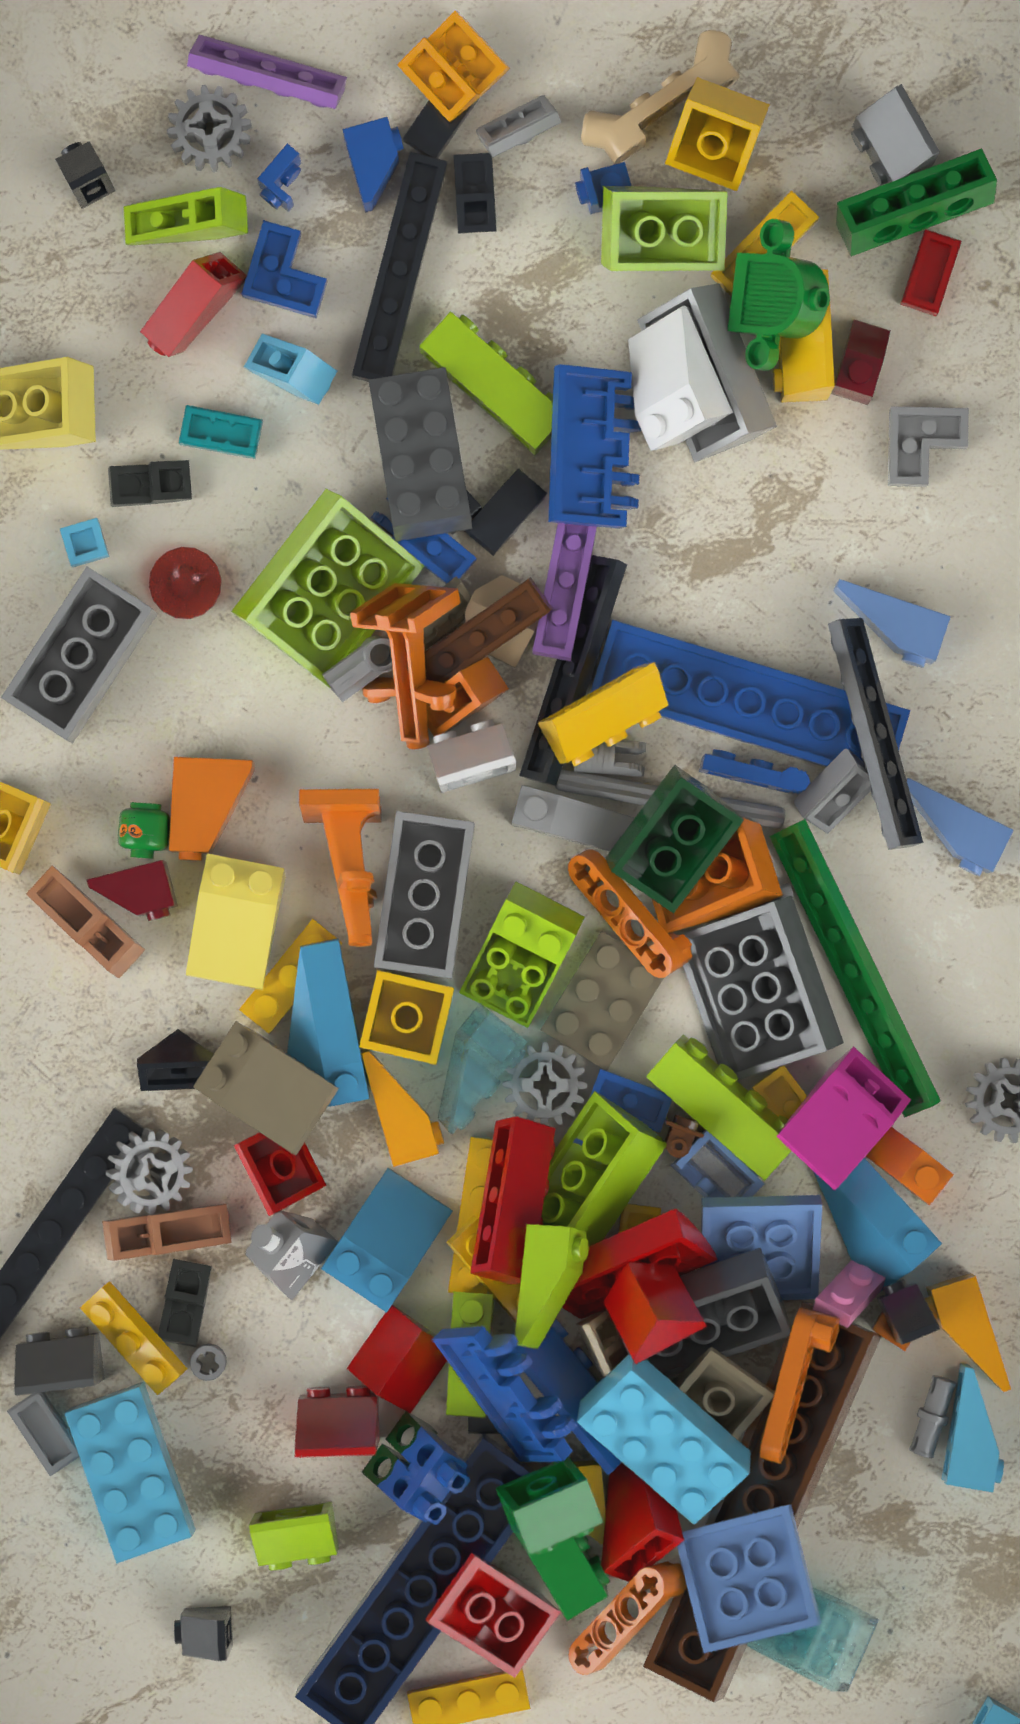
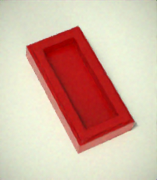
[900,229,962,317]

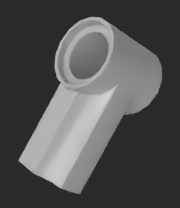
[322,635,393,702]

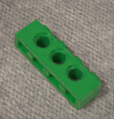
[836,148,997,257]

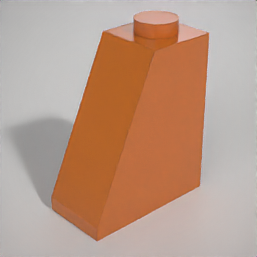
[169,757,255,861]

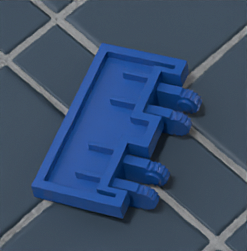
[548,364,641,529]
[432,1326,577,1462]

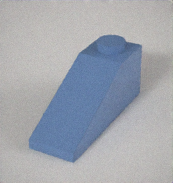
[833,579,951,668]
[906,778,1014,876]

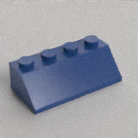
[511,1318,622,1475]

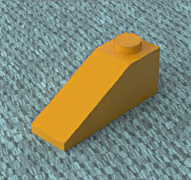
[361,1051,444,1167]
[925,1273,1011,1392]

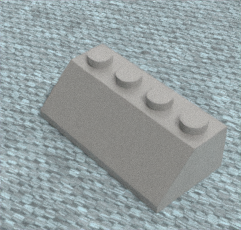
[637,283,777,462]

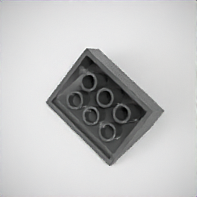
[683,896,844,1080]

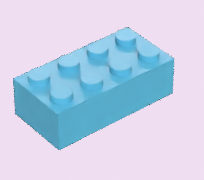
[577,1354,751,1525]
[64,1382,196,1564]

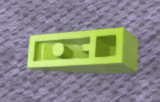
[124,187,248,246]
[515,1224,589,1349]
[446,1291,494,1418]

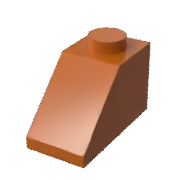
[427,657,509,737]
[866,1127,954,1205]

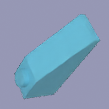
[941,1363,1004,1492]

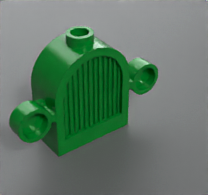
[727,219,830,371]

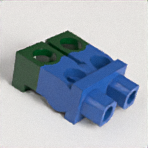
[362,1411,470,1525]

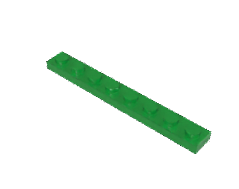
[769,819,941,1118]

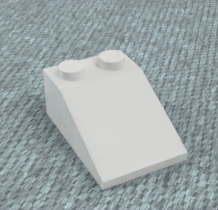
[628,306,733,451]
[427,719,516,793]

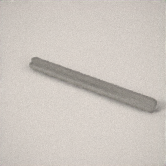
[556,769,785,829]

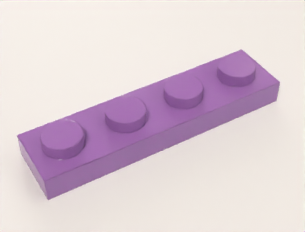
[187,34,347,109]
[533,523,597,661]

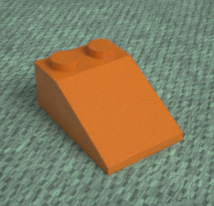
[652,818,783,933]

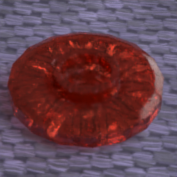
[149,547,222,620]

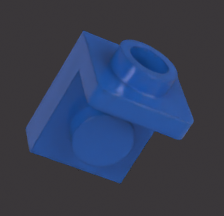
[257,143,301,212]
[575,162,632,214]

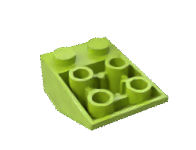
[459,881,585,1028]

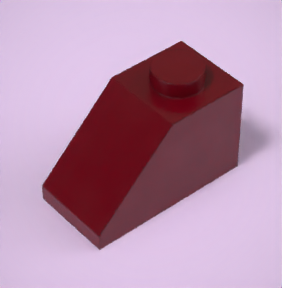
[831,320,891,405]
[87,860,178,921]

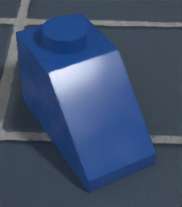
[342,117,404,212]

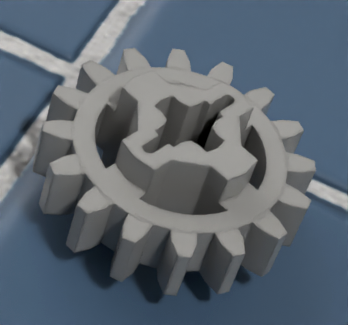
[167,85,252,172]
[502,1042,587,1125]
[965,1058,1020,1143]
[106,1128,193,1215]

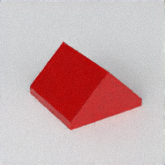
[234,1132,327,1216]
[603,1262,706,1364]
[347,1304,447,1413]

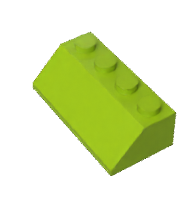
[541,1091,667,1246]

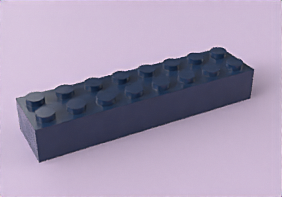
[295,1433,535,1724]

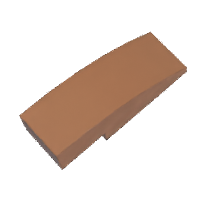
[26,865,145,978]
[102,1204,232,1261]

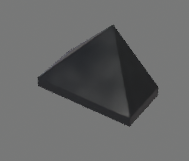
[137,1029,214,1091]

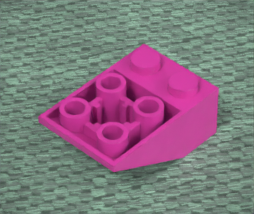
[776,1046,911,1191]

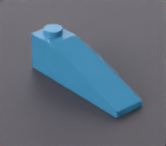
[287,938,370,1107]
[813,1158,942,1292]

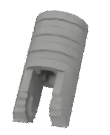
[574,740,646,777]

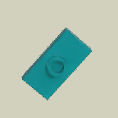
[179,405,263,459]

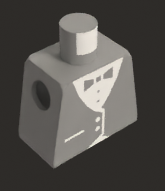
[245,1210,338,1300]

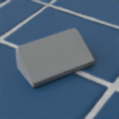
[794,748,871,834]

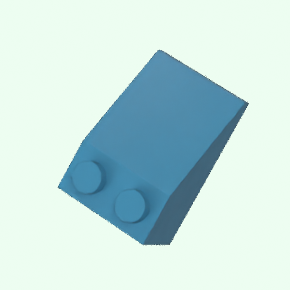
[321,1168,453,1313]

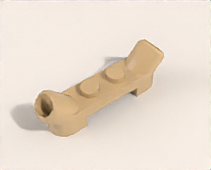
[580,30,740,164]

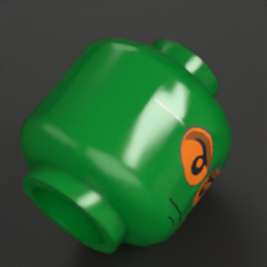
[118,802,170,859]

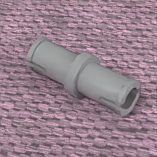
[909,1375,957,1458]

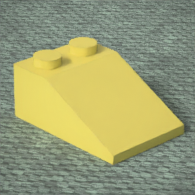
[0,357,96,450]
[186,854,286,990]

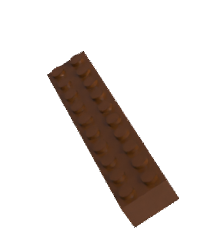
[643,1302,881,1702]

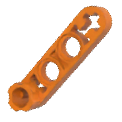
[568,849,693,978]
[760,1307,840,1464]
[568,1561,687,1675]

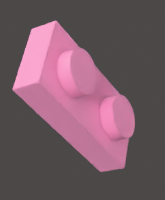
[813,1260,886,1328]

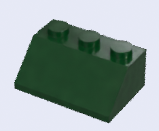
[605,765,744,913]

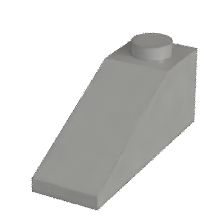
[512,785,634,851]

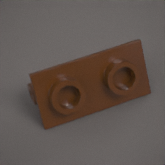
[664,1114,704,1158]

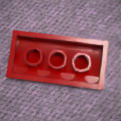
[562,1208,717,1319]

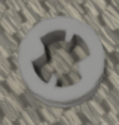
[190,1344,227,1381]

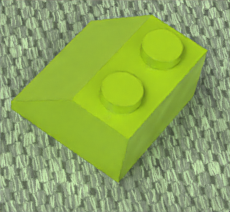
[249,1502,339,1571]

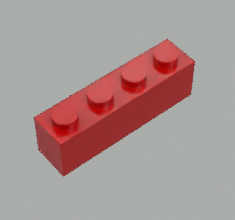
[470,1116,556,1285]

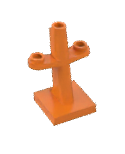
[350,583,461,749]
[299,789,382,947]

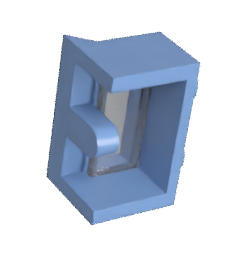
[670,1130,765,1198]

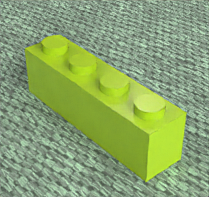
[419,311,553,455]
[646,1034,791,1181]

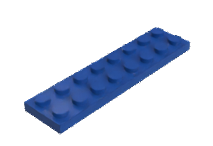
[590,620,911,767]

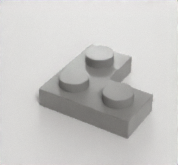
[888,406,969,487]

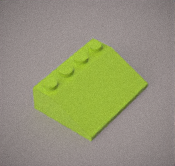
[231,489,424,688]

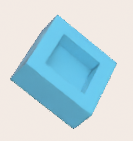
[60,518,110,568]

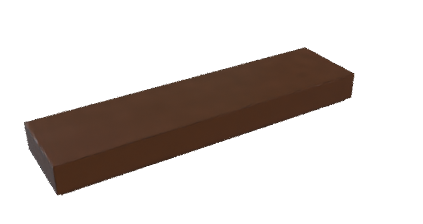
[425,577,553,683]

